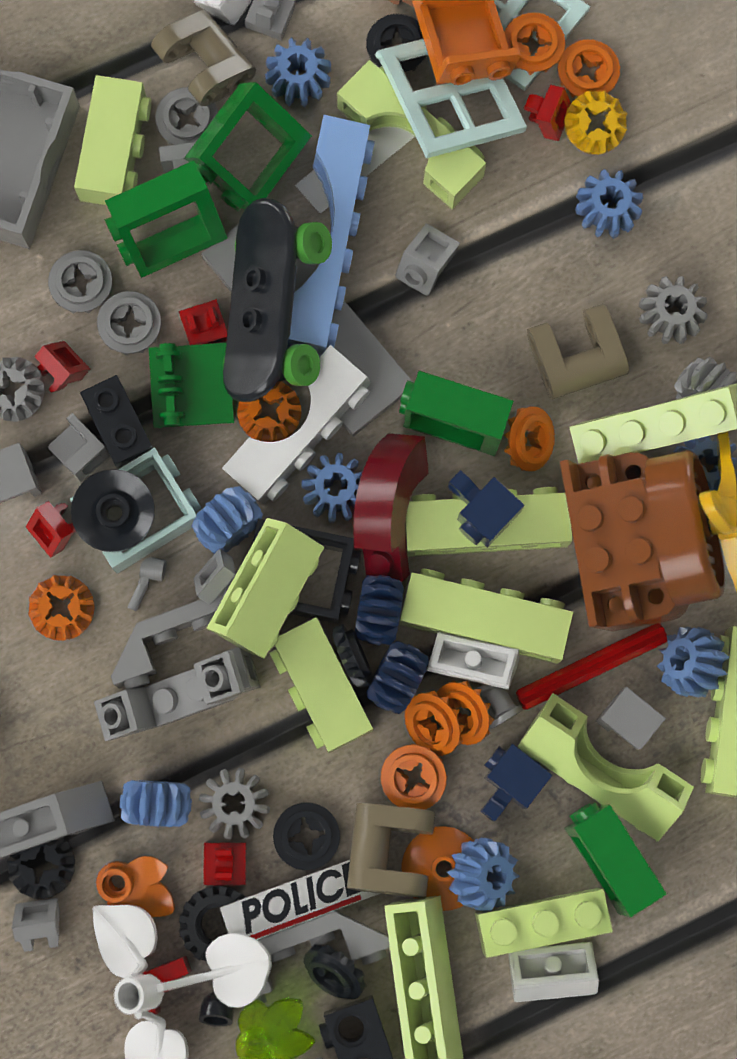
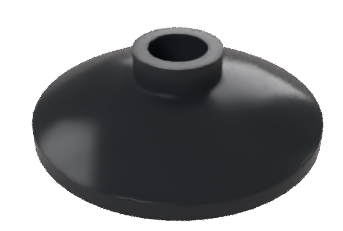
[71,469,155,552]

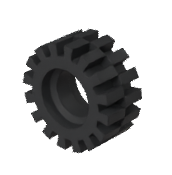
[179,885,247,962]

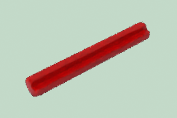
[516,623,668,710]

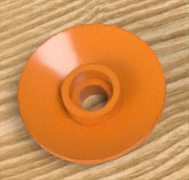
[401,826,474,911]

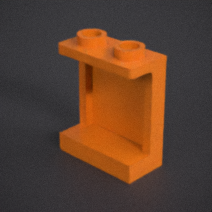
[412,0,521,85]

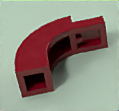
[353,433,429,582]

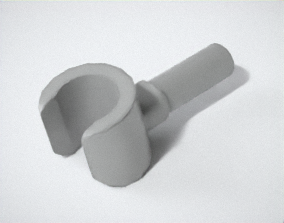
[128,557,167,611]

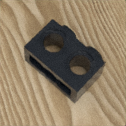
[80,375,153,469]
[319,995,393,1059]

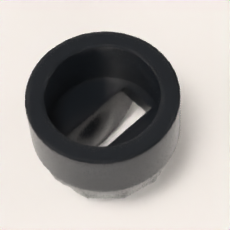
[199,992,234,1027]

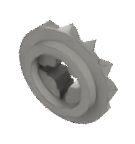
[155,87,218,145]
[48,250,112,314]
[97,291,162,356]
[0,357,45,422]

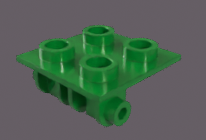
[149,343,234,428]

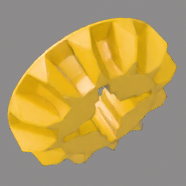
[565,91,627,155]

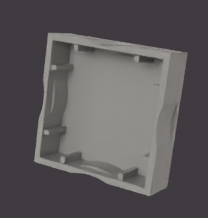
[0,70,80,249]

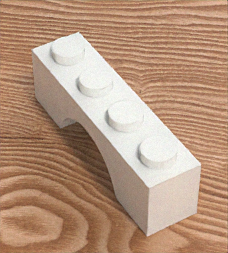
[222,345,371,504]

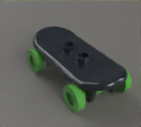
[223,198,332,403]

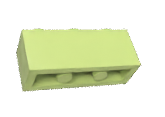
[74,75,152,205]
[207,518,324,658]
[269,617,373,753]
[475,888,613,958]

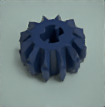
[354,575,404,645]
[367,641,429,714]

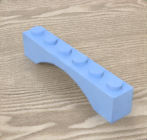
[287,115,375,357]

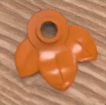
[96,856,175,917]

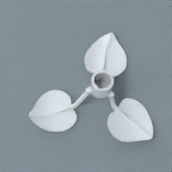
[93,905,272,1059]

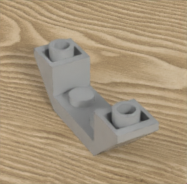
[111,596,223,689]
[94,650,245,741]
[0,781,115,858]
[242,910,390,1010]

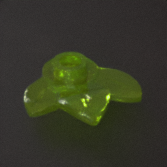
[235,998,315,1059]

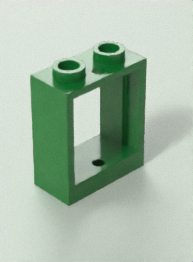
[184,82,312,211]
[104,160,228,278]
[399,370,514,456]
[564,802,667,918]

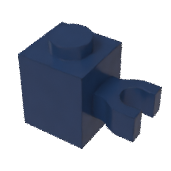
[447,470,525,548]
[480,744,553,822]

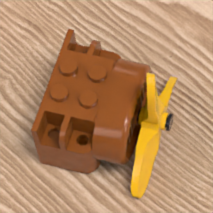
[560,431,737,632]

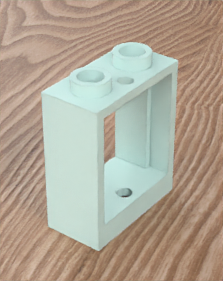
[70,447,202,574]

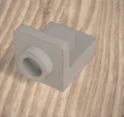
[395,223,460,296]

